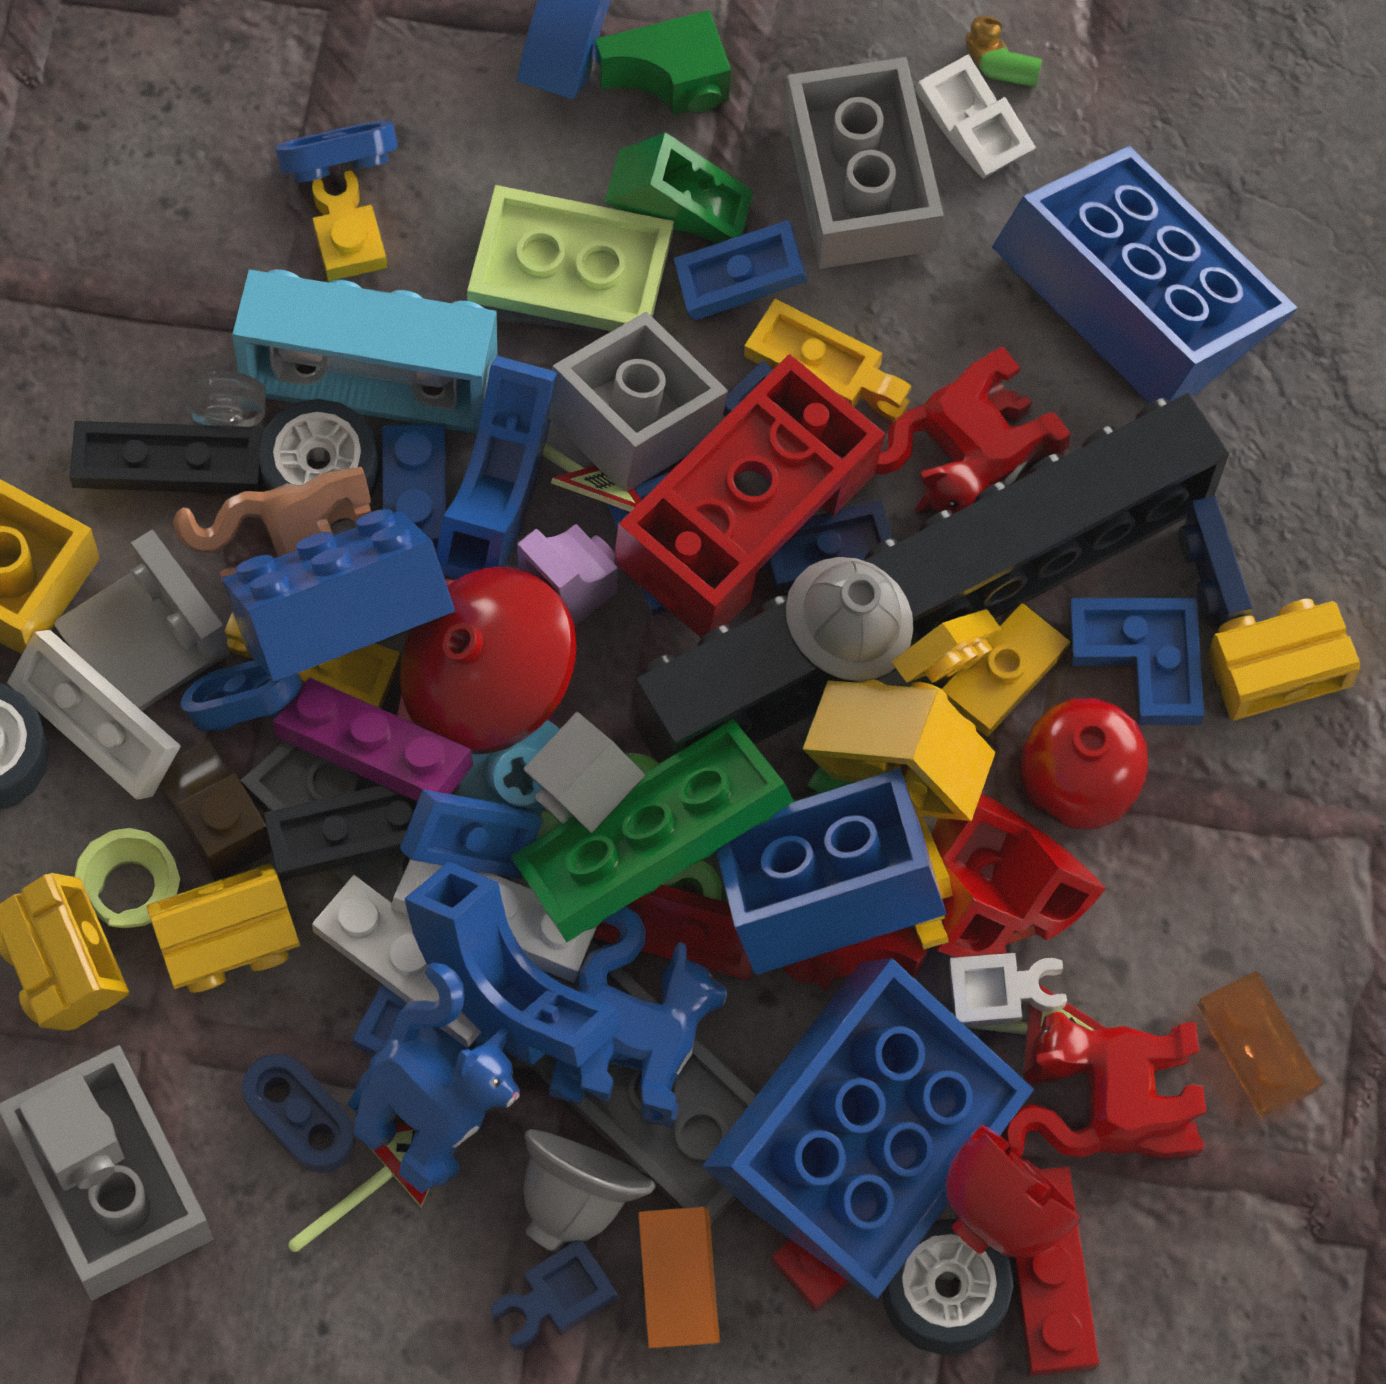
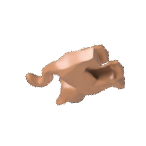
[173,467,371,598]

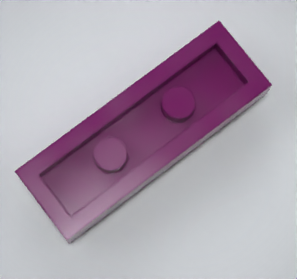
[273,677,473,802]

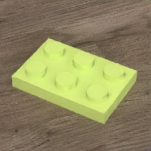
[467,185,674,331]

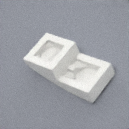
[914,54,1036,179]

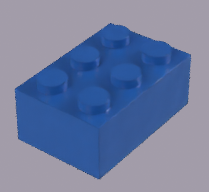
[222,509,455,683]
[716,768,947,975]

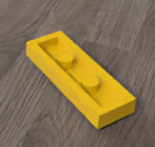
[891,609,1002,683]

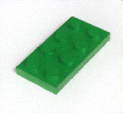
[510,719,794,943]

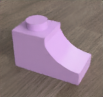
[517,524,618,627]

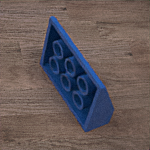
[992,146,1298,403]
[702,958,1034,1299]

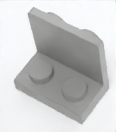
[55,529,230,711]

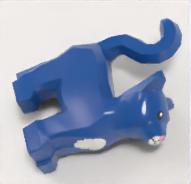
[548,906,727,1128]
[348,962,520,1193]

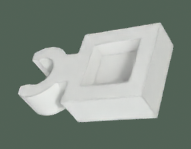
[948,953,1067,1027]

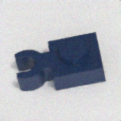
[490,1240,617,1351]

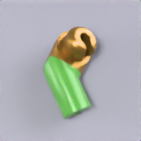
[965,15,1042,88]

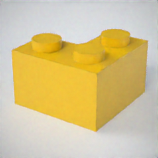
[803,679,996,821]

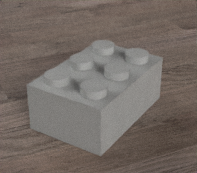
[784,57,944,269]
[0,1045,214,1301]

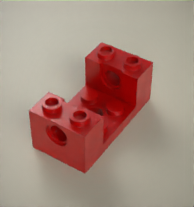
[614,353,885,638]

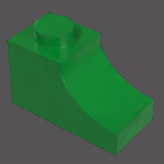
[595,10,731,115]
[604,132,754,244]

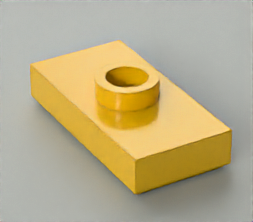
[941,603,1071,737]

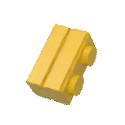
[1207,599,1360,721]
[146,863,300,993]
[0,873,129,1031]

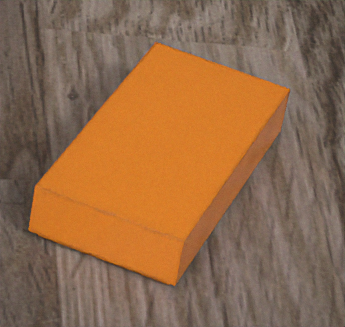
[638,1206,720,1348]

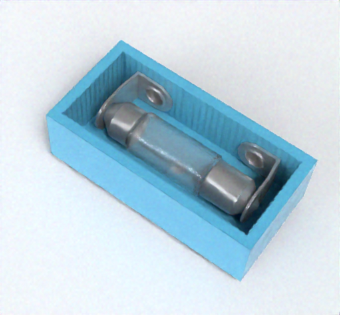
[232,269,498,434]

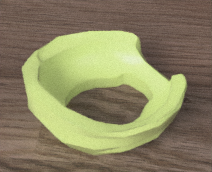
[74,828,180,928]

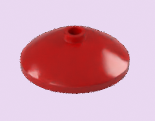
[400,567,577,755]

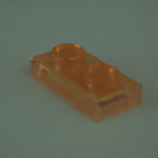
[1197,971,1323,1119]

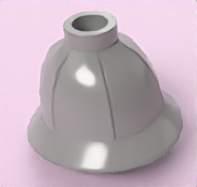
[786,557,913,681]
[523,1129,655,1253]

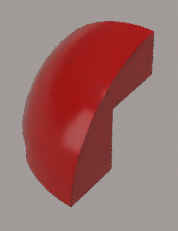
[931,793,1106,957]

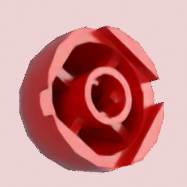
[1020,698,1148,829]
[946,1124,1081,1258]

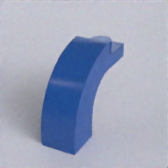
[516,0,611,99]
[436,356,557,579]
[404,862,621,1068]

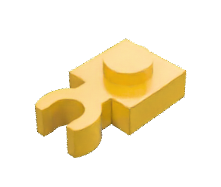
[312,171,387,282]

